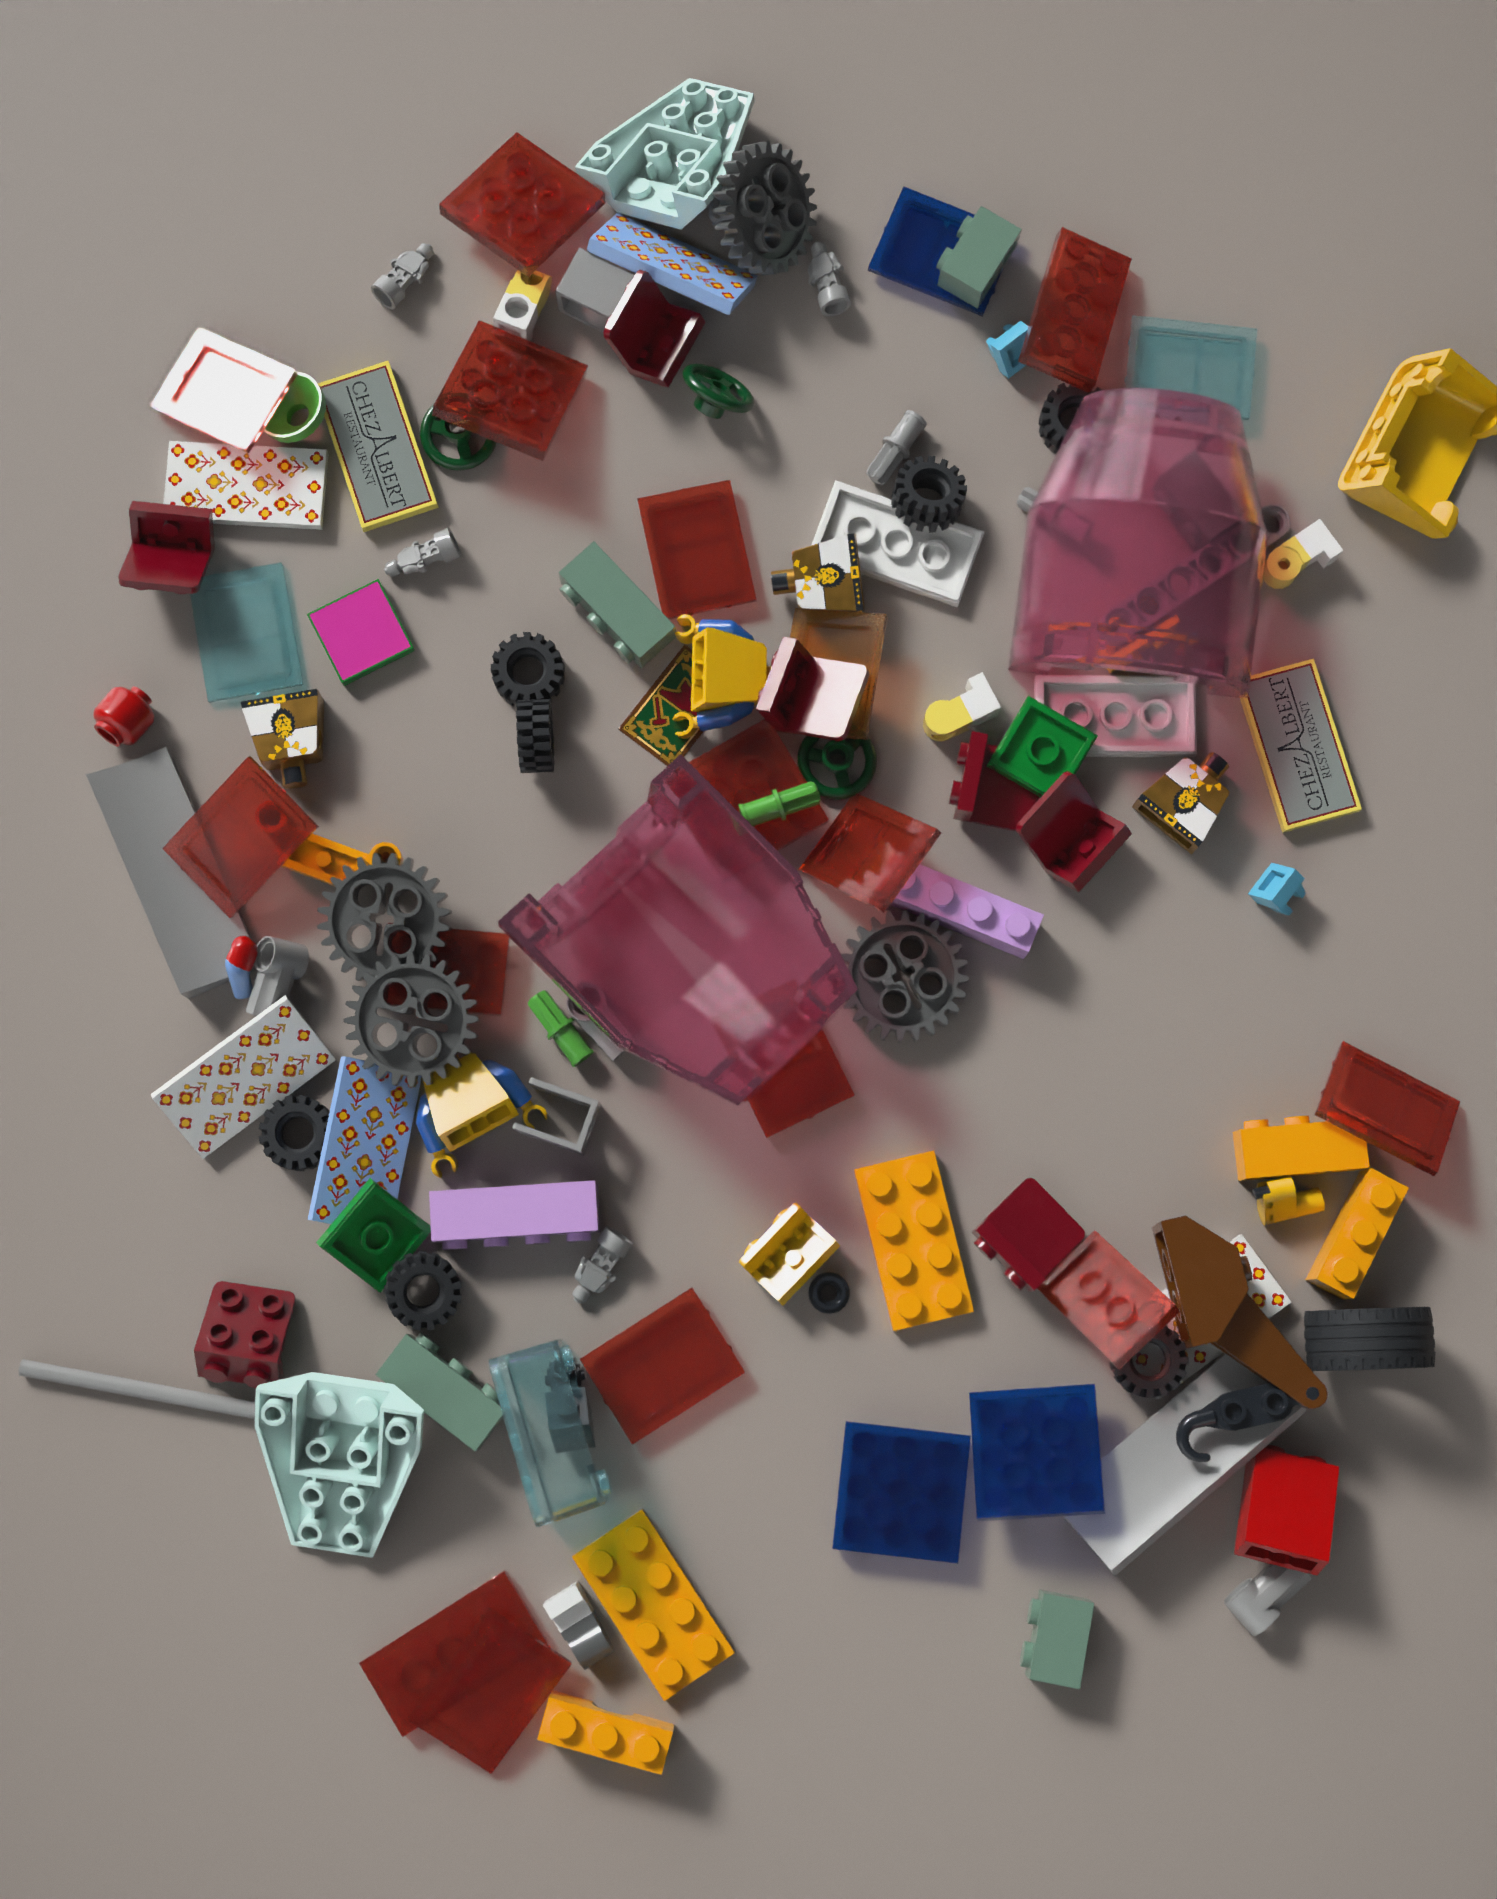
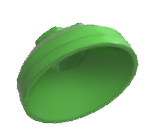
[255,372,326,443]

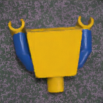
[672,614,771,739]
[416,1053,547,1178]

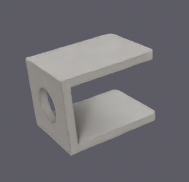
[555,247,635,332]
[512,1077,602,1156]

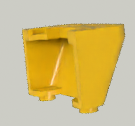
[1338,348,1497,539]

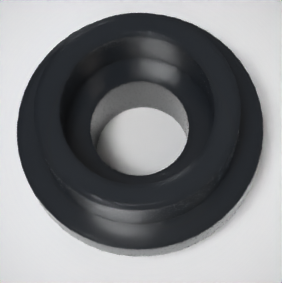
[808,1272,850,1314]

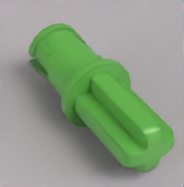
[738,781,821,830]
[528,990,594,1067]

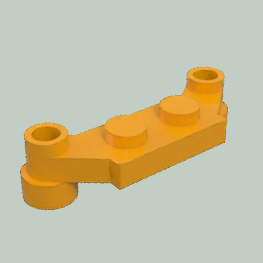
[255,800,403,886]

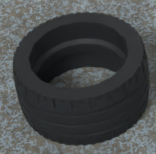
[1304,1307,1436,1371]

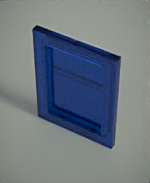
[868,186,1010,317]

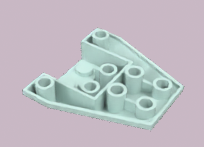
[575,78,755,230]
[255,1372,424,1558]

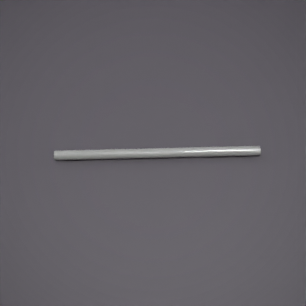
[18,1359,255,1419]

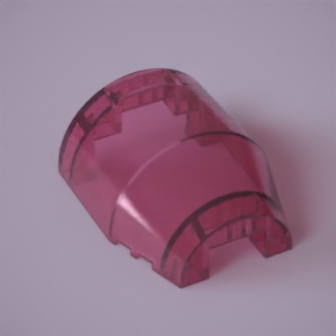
[1008,388,1268,698]
[498,754,858,1107]

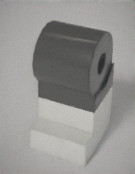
[543,1581,615,1670]

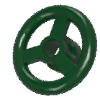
[682,363,755,419]
[420,395,498,471]
[797,725,877,800]

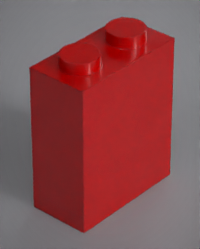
[1234,1445,1339,1576]

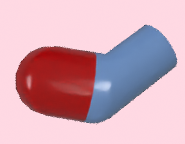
[225,936,258,999]

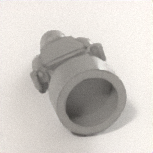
[808,242,851,316]
[371,243,434,310]
[384,528,462,577]
[572,1226,634,1303]

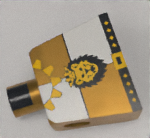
[771,533,865,611]
[241,689,324,788]
[1132,752,1230,855]

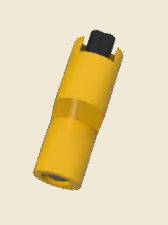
[1252,1176,1325,1226]

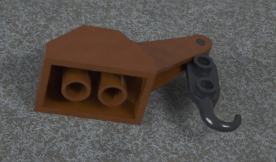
[1152,1215,1328,1462]

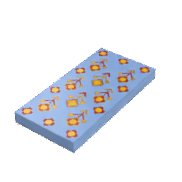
[587,213,758,315]
[308,1056,422,1224]

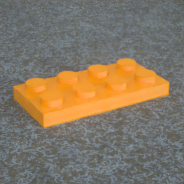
[854,1150,974,1331]
[572,1508,735,1701]

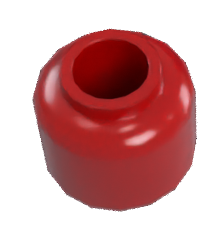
[93,686,155,747]

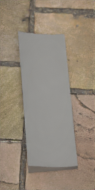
[86,747,256,999]
[1053,1354,1306,1576]

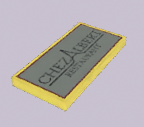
[318,360,439,532]
[1235,658,1362,833]

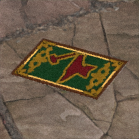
[618,644,704,770]

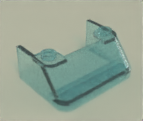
[489,1339,612,1528]

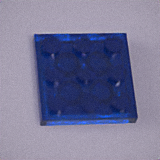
[969,1384,1106,1522]
[832,1421,971,1564]

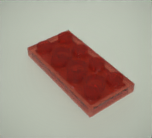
[1018,227,1132,393]
[359,1570,549,1737]

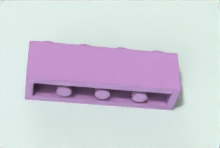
[874,853,1044,959]
[429,1180,600,1250]

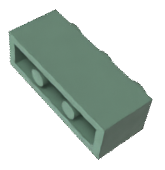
[558,541,676,668]
[375,1332,509,1451]

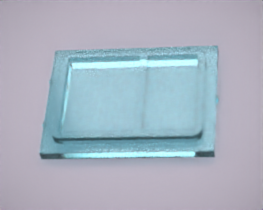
[1123,315,1257,421]
[190,562,303,703]

